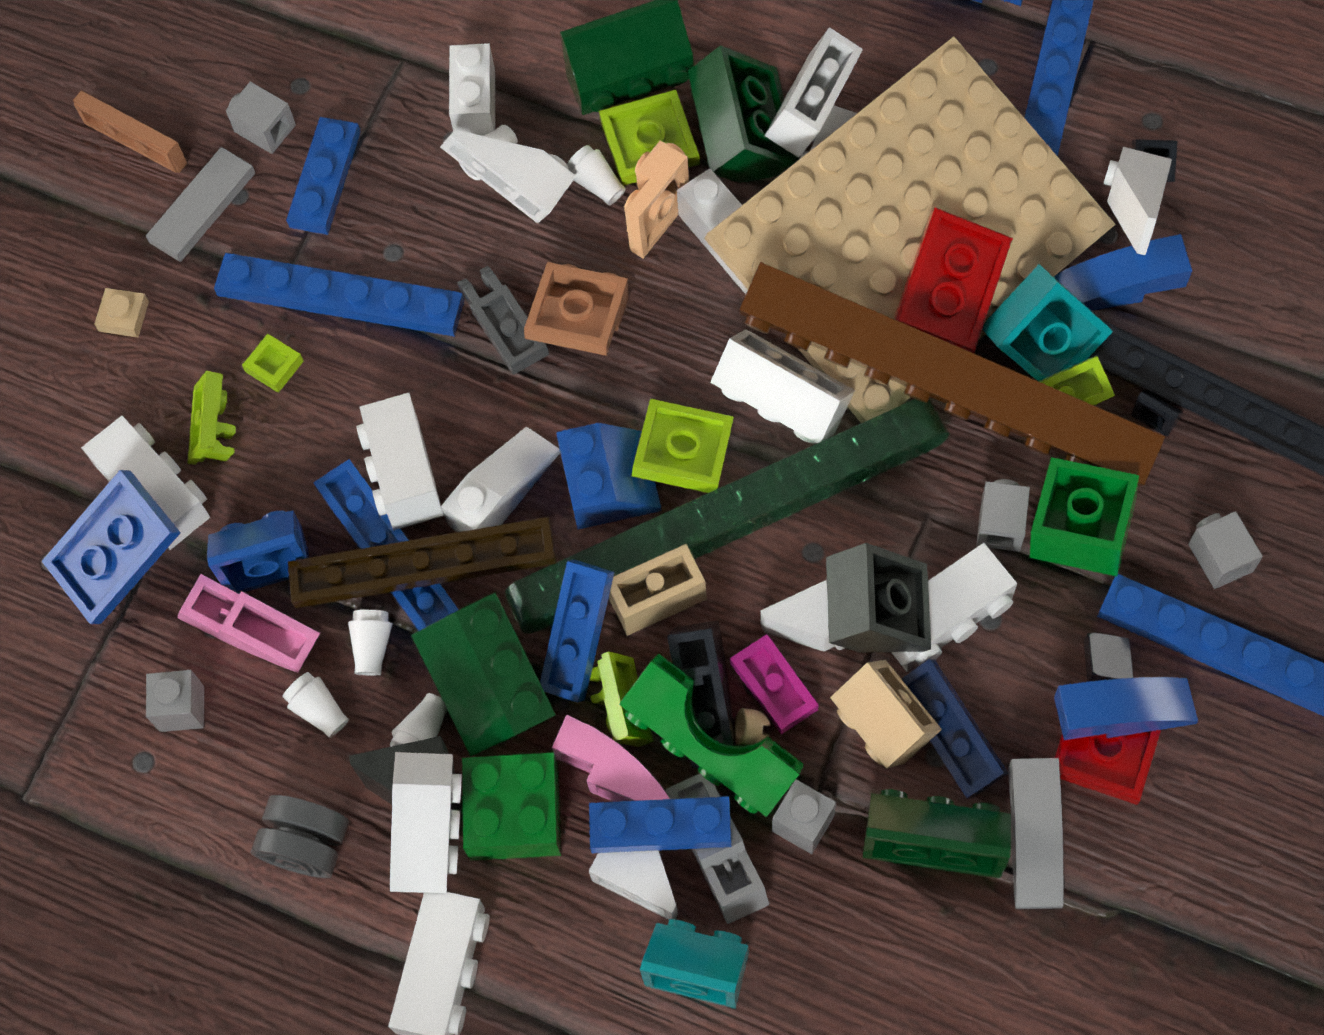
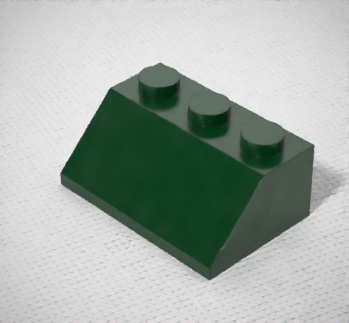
[560,0,694,115]
[688,45,799,183]
[411,593,555,756]
[862,789,1011,878]

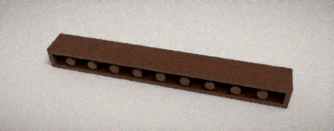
[739,262,1166,486]

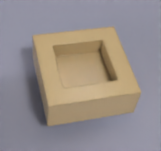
[94,288,149,338]

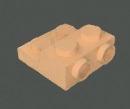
[624,141,689,259]

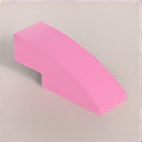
[178,574,320,673]
[552,715,670,802]

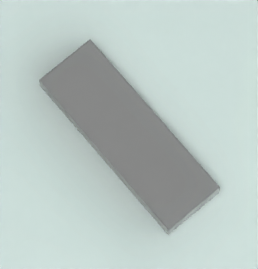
[146,147,255,262]

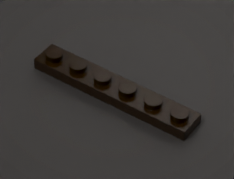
[288,517,557,608]

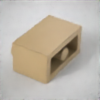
[609,544,707,636]
[830,660,942,769]

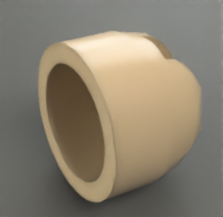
[734,708,771,745]

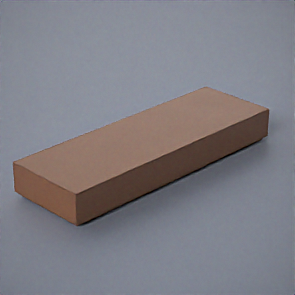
[73,90,187,173]

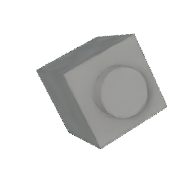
[225,82,296,154]
[976,479,1030,552]
[1188,511,1263,589]
[146,670,204,732]
[772,779,836,854]

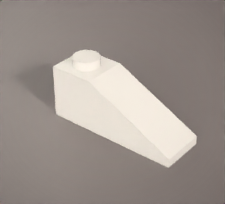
[440,129,576,223]
[1104,147,1172,255]
[441,427,560,532]

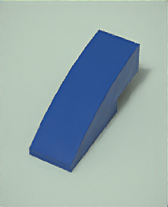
[1054,234,1192,311]
[1054,677,1198,740]

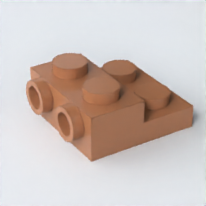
[524,262,629,356]

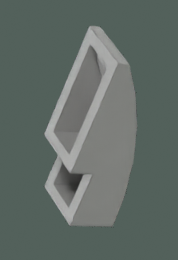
[1008,758,1064,909]
[665,774,769,924]

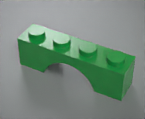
[619,654,804,817]

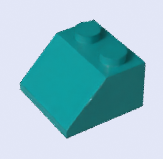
[982,264,1113,381]
[640,919,749,1009]

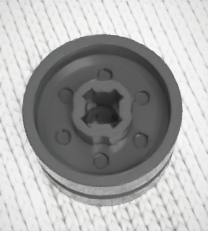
[250,795,349,878]

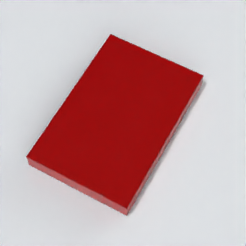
[894,207,1013,354]

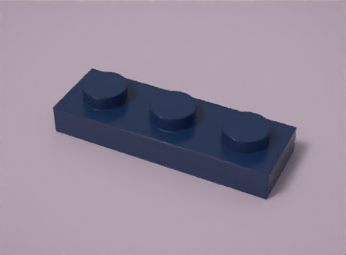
[902,659,1009,799]

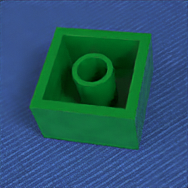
[1030,457,1139,577]
[462,753,561,861]

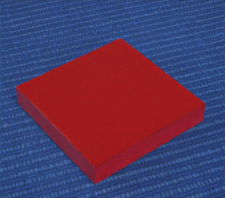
[1054,730,1161,805]

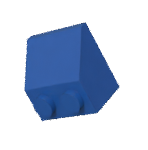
[556,423,662,530]
[207,510,310,594]

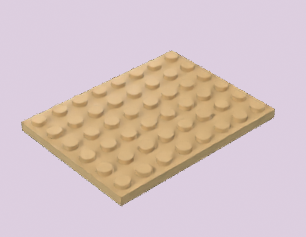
[704,36,1116,432]

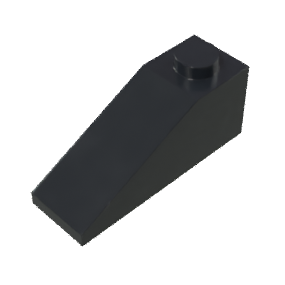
[667,620,736,768]

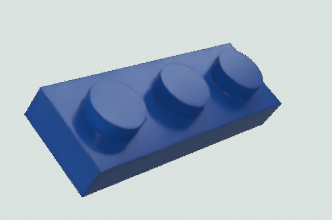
[286,117,361,235]
[540,560,614,703]
[589,796,732,853]

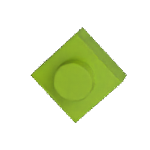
[242,334,304,393]

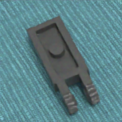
[457,266,549,375]

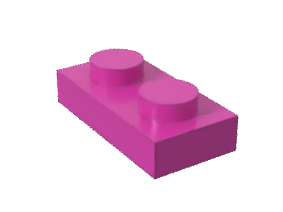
[730,634,819,734]

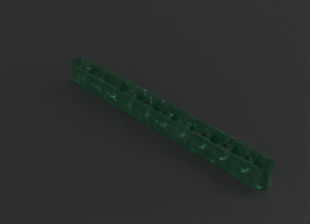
[504,399,950,634]

